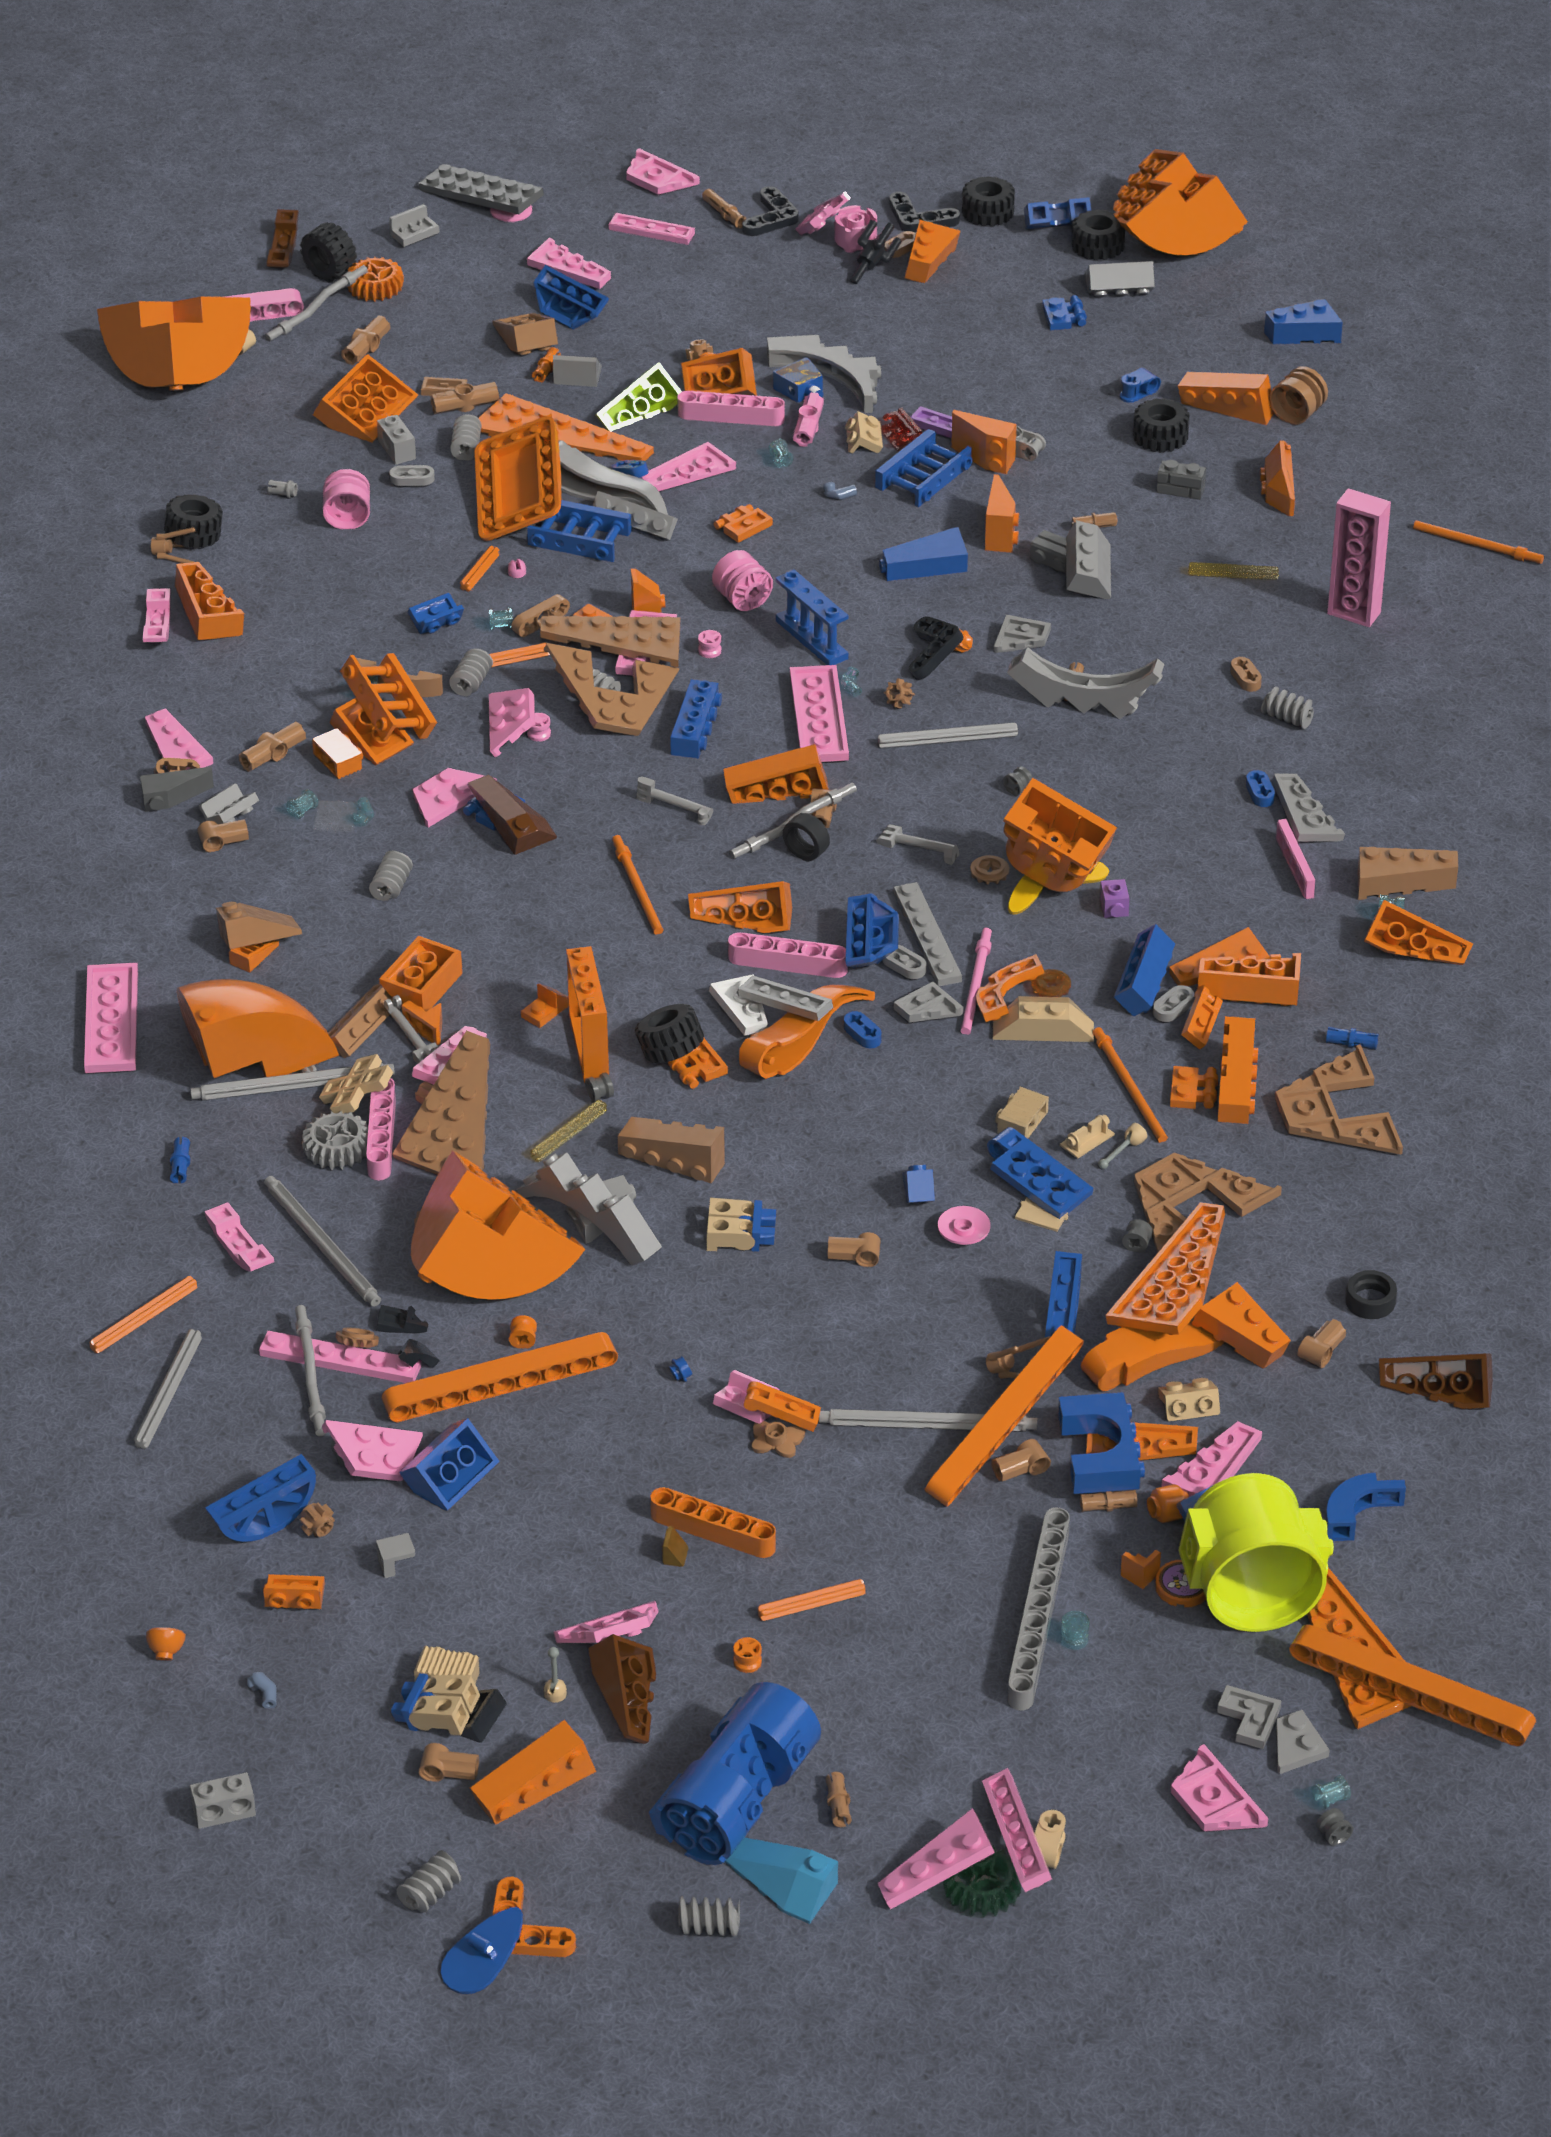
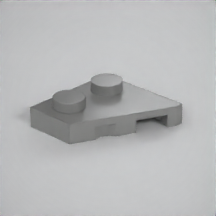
[994,615,1051,653]
[1276,1710,1330,1774]

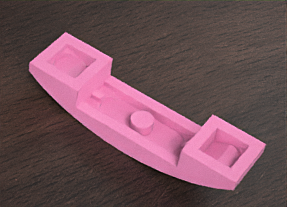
[143,588,171,642]
[205,1203,274,1271]

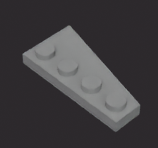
[1272,774,1345,842]

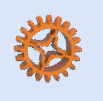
[347,257,404,302]

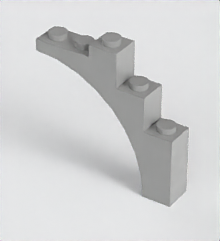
[767,335,881,413]
[1007,647,1164,719]
[517,1152,662,1265]

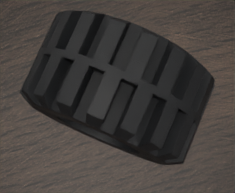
[962,176,1015,227]
[1072,210,1125,261]
[300,222,357,282]
[1133,398,1190,452]
[164,494,223,548]
[635,1004,704,1063]

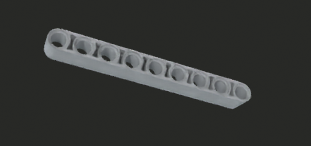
[1008,1508,1070,1710]

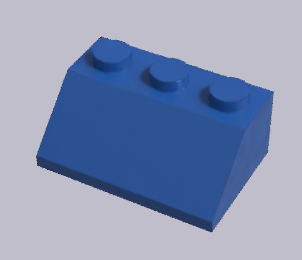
[399,1418,500,1511]

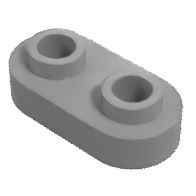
[390,465,435,486]
[882,945,926,979]
[1153,985,1194,1022]

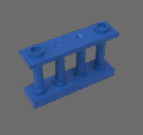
[875,429,972,507]
[527,500,631,562]
[775,570,849,665]

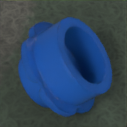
[669,1356,693,1382]

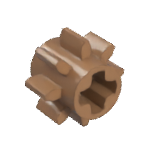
[686,339,713,361]
[884,678,915,709]
[300,1503,335,1537]

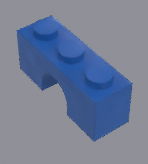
[1024,197,1091,229]

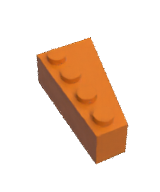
[1178,372,1274,425]
[175,562,244,640]
[1198,953,1301,1006]
[470,1720,596,1825]

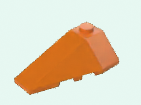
[1364,900,1473,965]

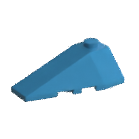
[724,1838,838,1924]

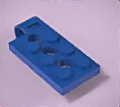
[987,1127,1094,1219]

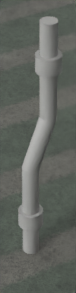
[265,265,368,341]
[730,783,857,859]
[295,1305,326,1436]

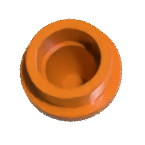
[954,630,973,652]

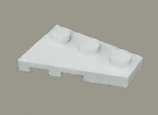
[709,974,768,1036]

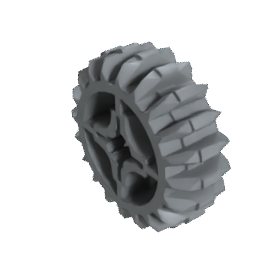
[302,1111,368,1170]

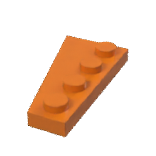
[1169,927,1270,986]

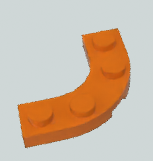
[976,954,1045,1022]

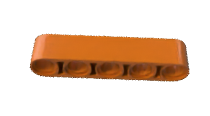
[650,1487,776,1558]

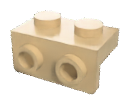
[845,411,883,453]
[1158,1378,1220,1421]

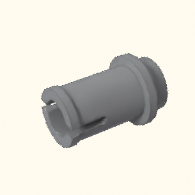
[268,480,298,498]

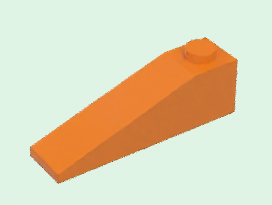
[688,881,792,933]

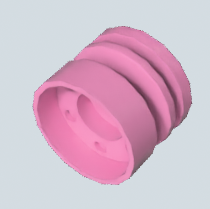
[323,469,370,529]
[712,550,773,611]

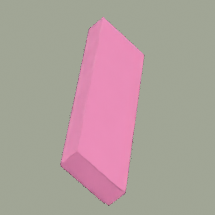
[609,213,695,245]
[1276,819,1315,899]

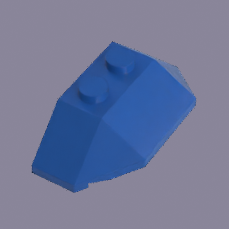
[533,265,609,329]
[846,893,899,968]

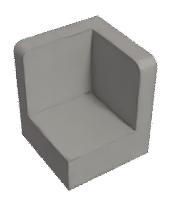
[376,1533,415,1578]

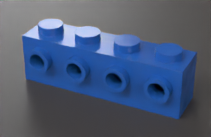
[670,679,722,759]
[1114,924,1175,1016]

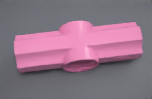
[793,393,824,447]

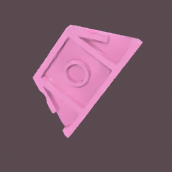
[626,149,700,194]
[795,192,850,235]
[489,688,535,757]
[413,768,497,828]
[322,1420,423,1481]
[554,1601,658,1643]
[1171,1744,1268,1831]

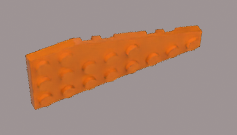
[1106,1202,1225,1335]

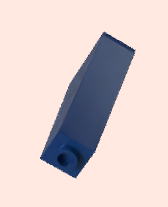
[879,527,968,581]

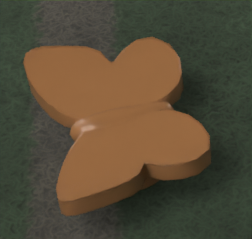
[752,1421,805,1458]

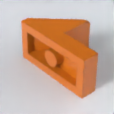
[521,983,568,1028]
[402,1000,442,1046]

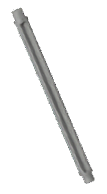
[191,1063,395,1100]
[264,1176,381,1307]
[819,1409,1037,1432]

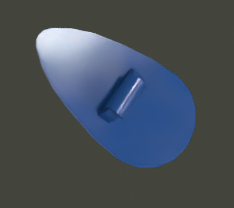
[441,1907,523,1994]

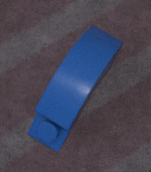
[1326,1473,1406,1541]

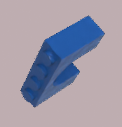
[1058,1392,1145,1494]

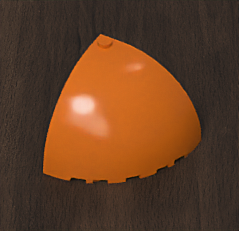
[1113,149,1248,255]
[97,297,251,391]
[177,979,339,1078]
[411,1150,585,1299]

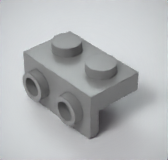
[389,204,439,247]
[199,784,259,824]

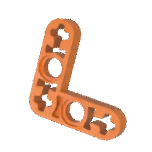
[492,1877,576,1957]

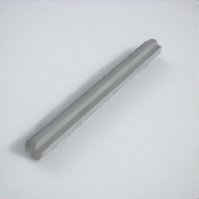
[878,722,1018,748]
[134,1329,202,1449]

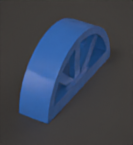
[1045,1251,1082,1338]
[205,1454,316,1542]

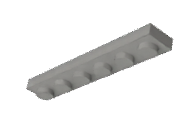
[894,882,962,986]

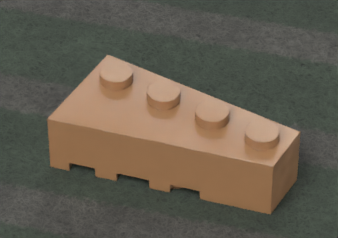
[1358,847,1458,900]
[618,1117,725,1184]

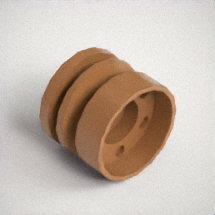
[1269,366,1328,425]

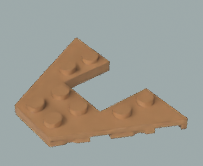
[544,643,679,736]
[1275,1045,1403,1154]
[1134,1153,1282,1253]

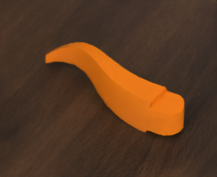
[739,985,875,1079]
[1081,1321,1225,1391]

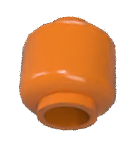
[1147,1484,1189,1523]

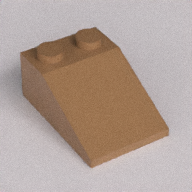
[492,313,558,355]
[216,902,302,949]

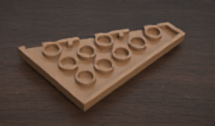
[392,1030,490,1175]

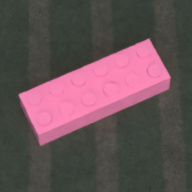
[1327,488,1391,627]

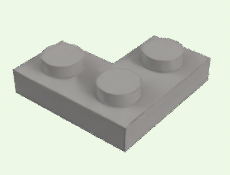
[1217,1685,1281,1749]

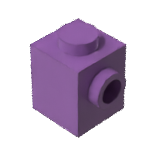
[1100,879,1130,918]

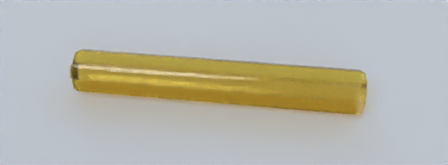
[1188,562,1279,580]
[530,1100,607,1162]

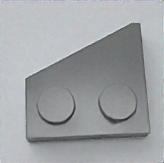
[894,982,963,1023]

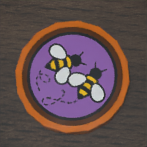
[1155,1560,1206,1607]

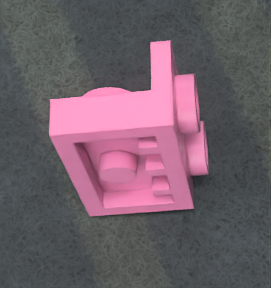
[713,1370,779,1424]

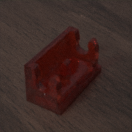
[881,407,922,452]

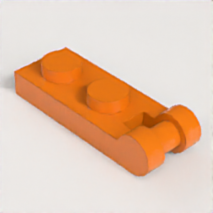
[1181,985,1223,1049]
[743,1381,821,1432]

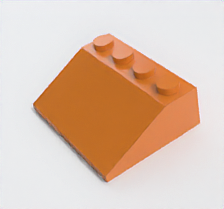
[313,354,418,443]

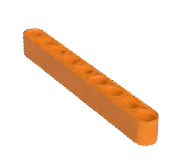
[924,1325,1084,1507]
[381,1332,618,1422]
[1289,1624,1536,1746]

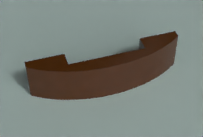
[267,209,299,267]

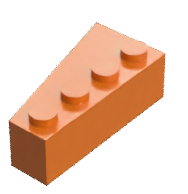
[723,744,829,804]
[1218,1016,1258,1124]

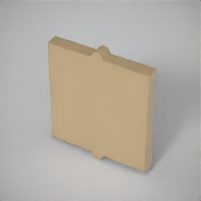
[1015,1197,1068,1232]

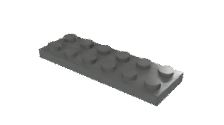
[418,164,544,214]

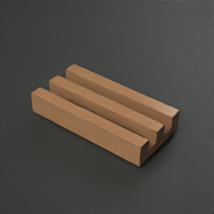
[421,377,467,396]

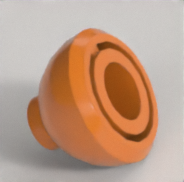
[146,1628,186,1661]

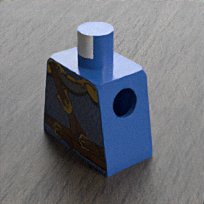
[773,357,823,403]

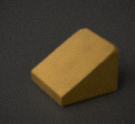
[662,1526,688,1567]

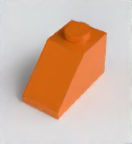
[631,569,665,613]

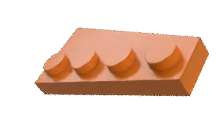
[1086,1422,1198,1460]

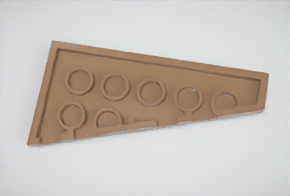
[540,615,680,667]

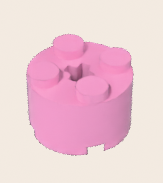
[835,206,877,253]

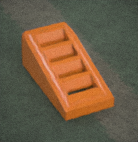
[229,940,279,973]

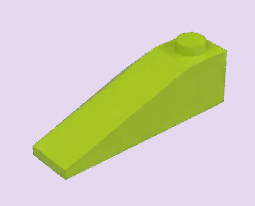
[595,363,681,431]

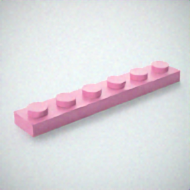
[259,1331,422,1383]
[982,1768,1052,1892]

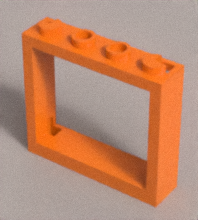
[566,946,609,1083]

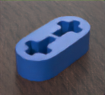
[611,460,649,478]
[1246,770,1275,807]
[844,1011,882,1048]

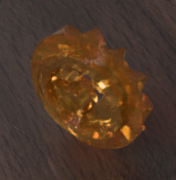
[1031,969,1071,997]

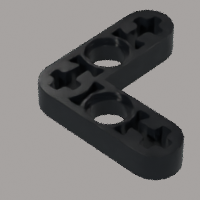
[743,186,799,236]
[890,192,960,232]
[909,616,964,680]

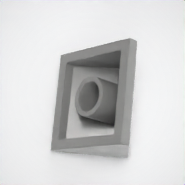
[553,355,602,387]

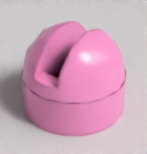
[508,559,526,578]

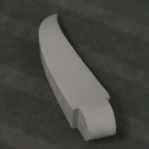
[558,440,668,515]

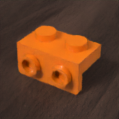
[263,1574,325,1609]

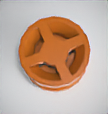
[509,1315,537,1349]
[733,1637,762,1673]

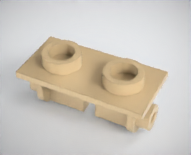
[1060,1115,1115,1159]

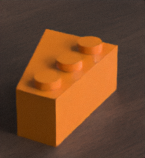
[1191,1282,1291,1369]

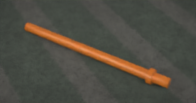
[1093,1027,1168,1143]

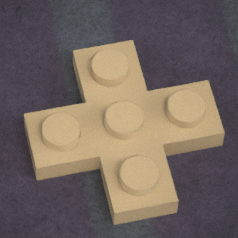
[319,1054,393,1114]

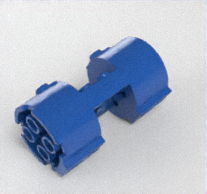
[648,1682,821,1865]

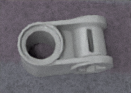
[1015,426,1046,462]

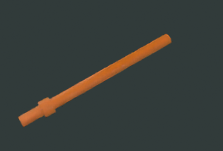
[1413,521,1544,564]
[612,835,663,935]

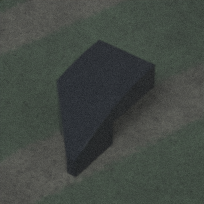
[376,1305,428,1334]
[398,1339,440,1368]

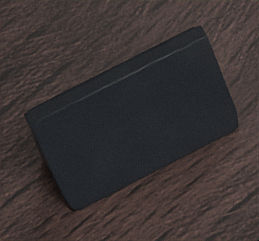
[459,1689,507,1743]

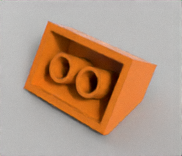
[379,936,462,1011]

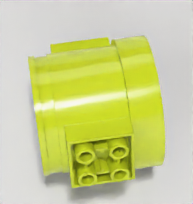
[1179,1473,1334,1632]

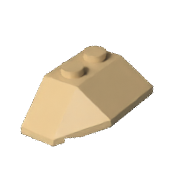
[993,996,1094,1042]

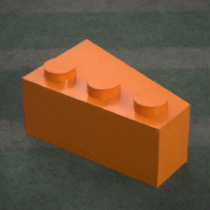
[905,220,961,283]

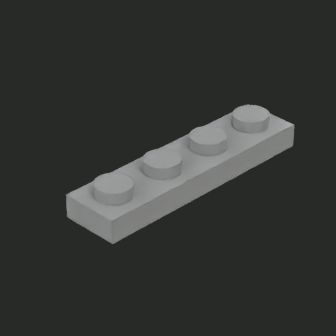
[592,491,678,540]
[738,976,833,1021]

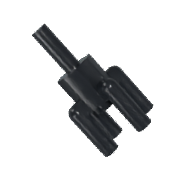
[850,220,902,284]

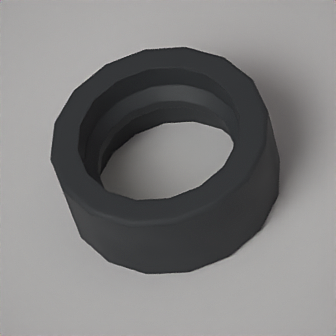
[783,813,830,861]
[1345,1270,1397,1319]

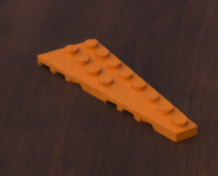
[479,394,654,461]
[1307,1567,1411,1729]

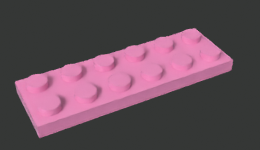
[790,665,849,762]
[84,963,138,1073]

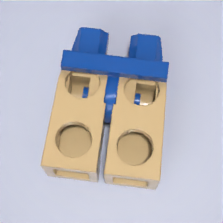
[707,1198,776,1252]
[391,1673,480,1735]

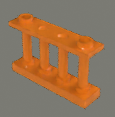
[340,653,437,741]

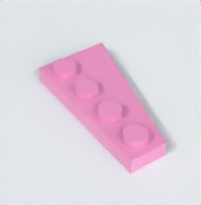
[145,708,213,771]

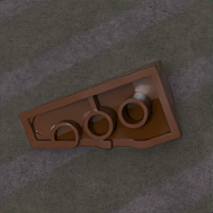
[468,774,557,855]
[1379,1353,1493,1409]
[589,1634,656,1744]

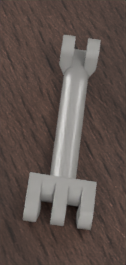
[637,777,713,825]
[876,825,959,865]
[384,995,438,1064]

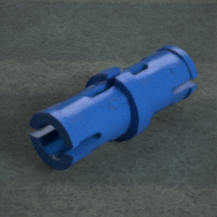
[1326,1026,1379,1050]
[170,1137,191,1183]

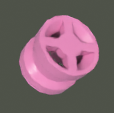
[698,630,721,658]
[527,713,551,741]

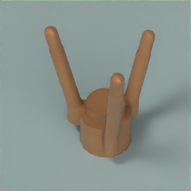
[151,528,195,563]
[986,1337,1050,1379]

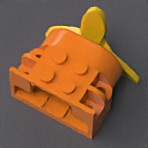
[1003,778,1117,915]

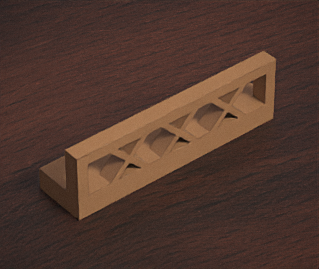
[328,983,393,1058]

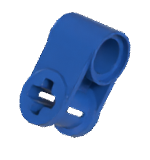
[1120,367,1161,403]

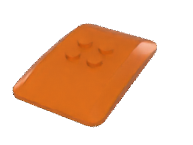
[475,416,561,541]

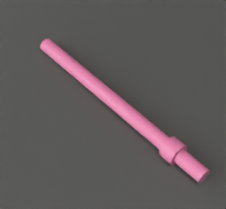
[961,928,992,1035]

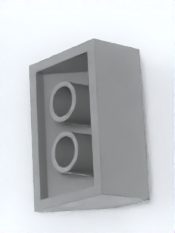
[1084,261,1155,297]
[1066,520,1111,599]

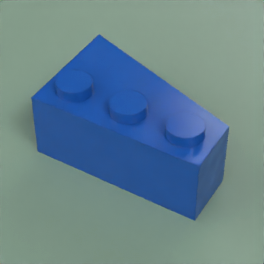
[1264,299,1343,344]

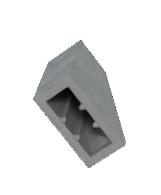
[566,1175,636,1244]

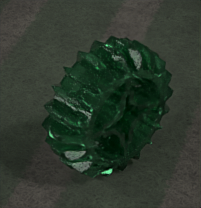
[943,1844,1022,1918]

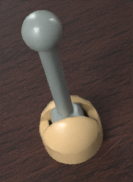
[1098,1123,1147,1169]
[544,1647,567,1702]

